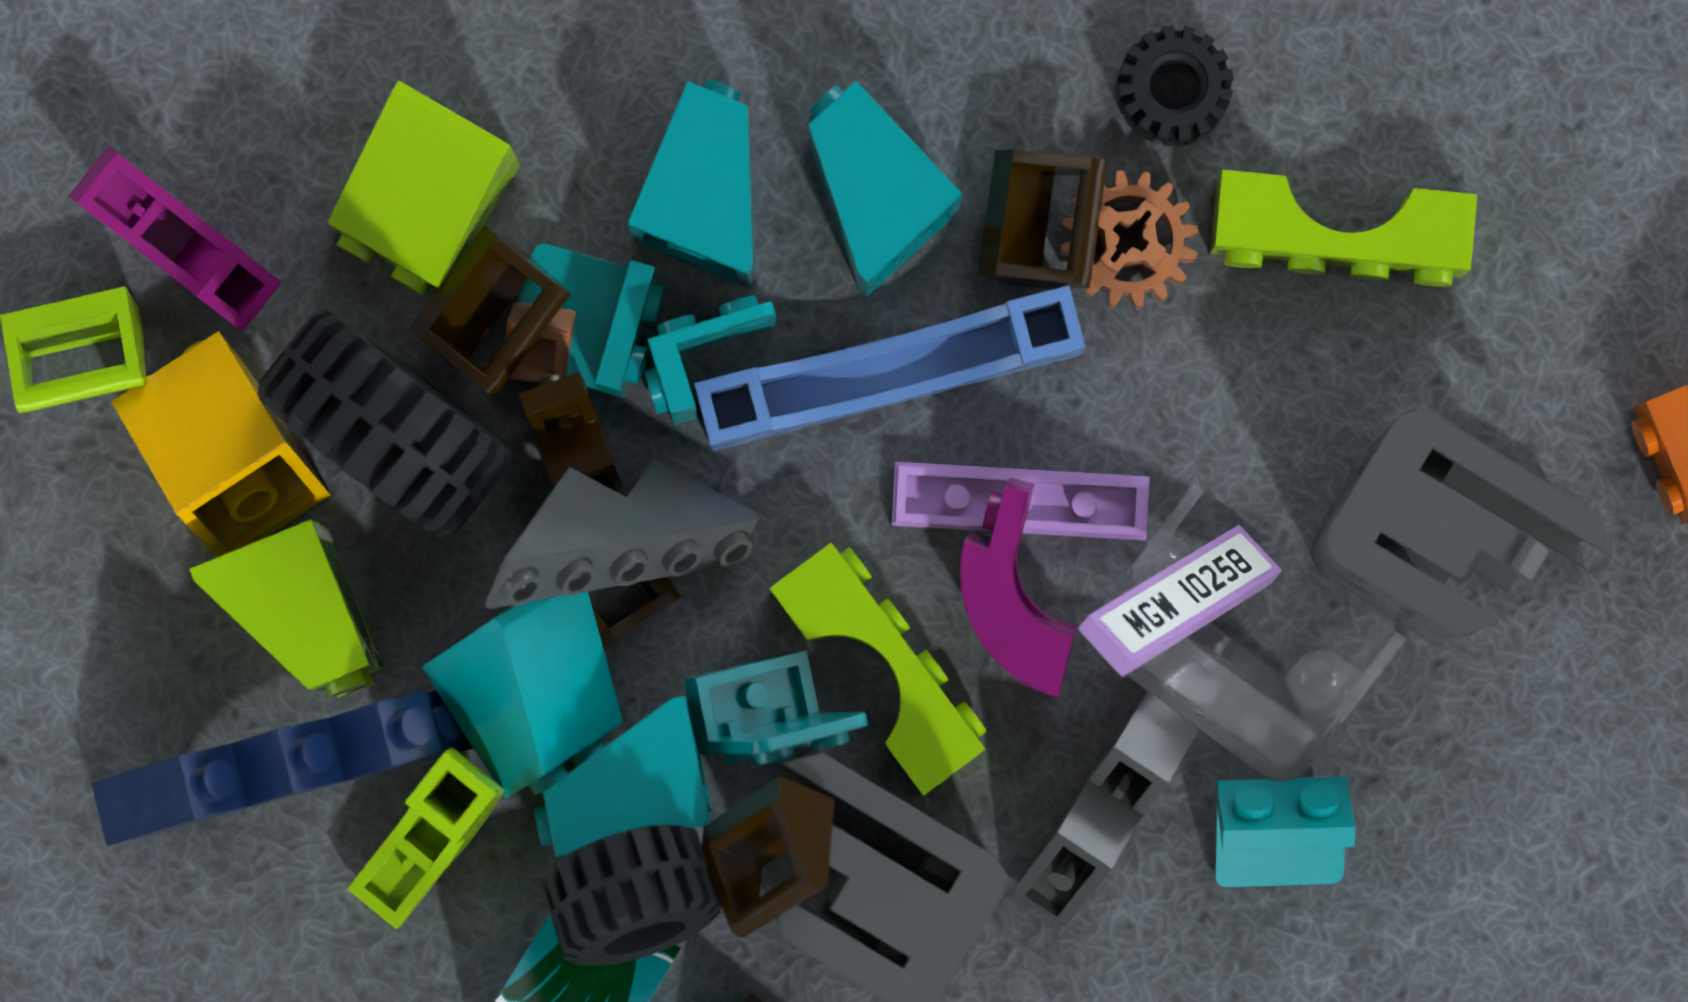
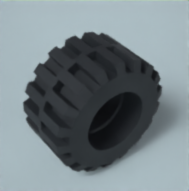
[541,825,722,966]

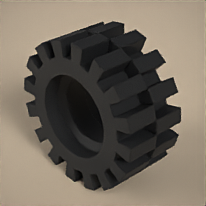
[1116,25,1234,146]

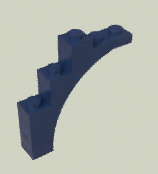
[91,691,474,846]

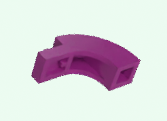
[68,146,282,332]
[960,478,1078,698]

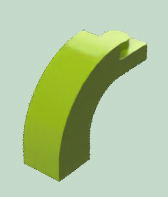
[347,747,505,930]

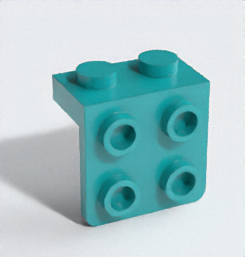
[518,244,665,398]
[644,295,776,425]
[684,650,868,764]
[1215,776,1356,887]

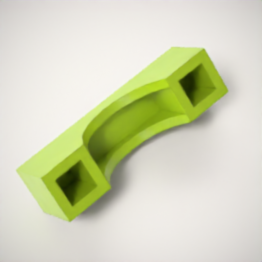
[1209,170,1477,287]
[769,542,987,796]

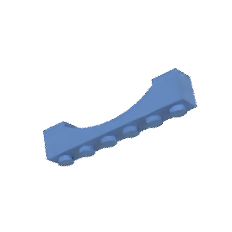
[694,285,1086,452]

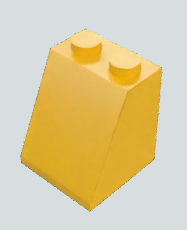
[111,331,330,557]

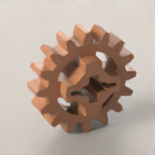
[1059,170,1198,310]

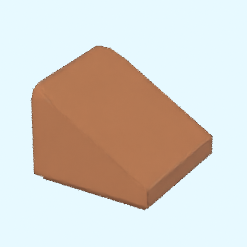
[505,302,576,383]

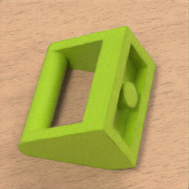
[0,286,146,414]

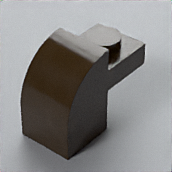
[519,372,623,491]

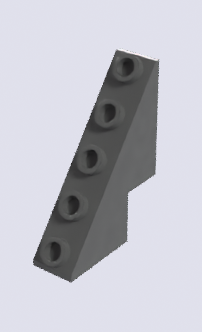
[484,458,760,609]
[1012,637,1235,927]

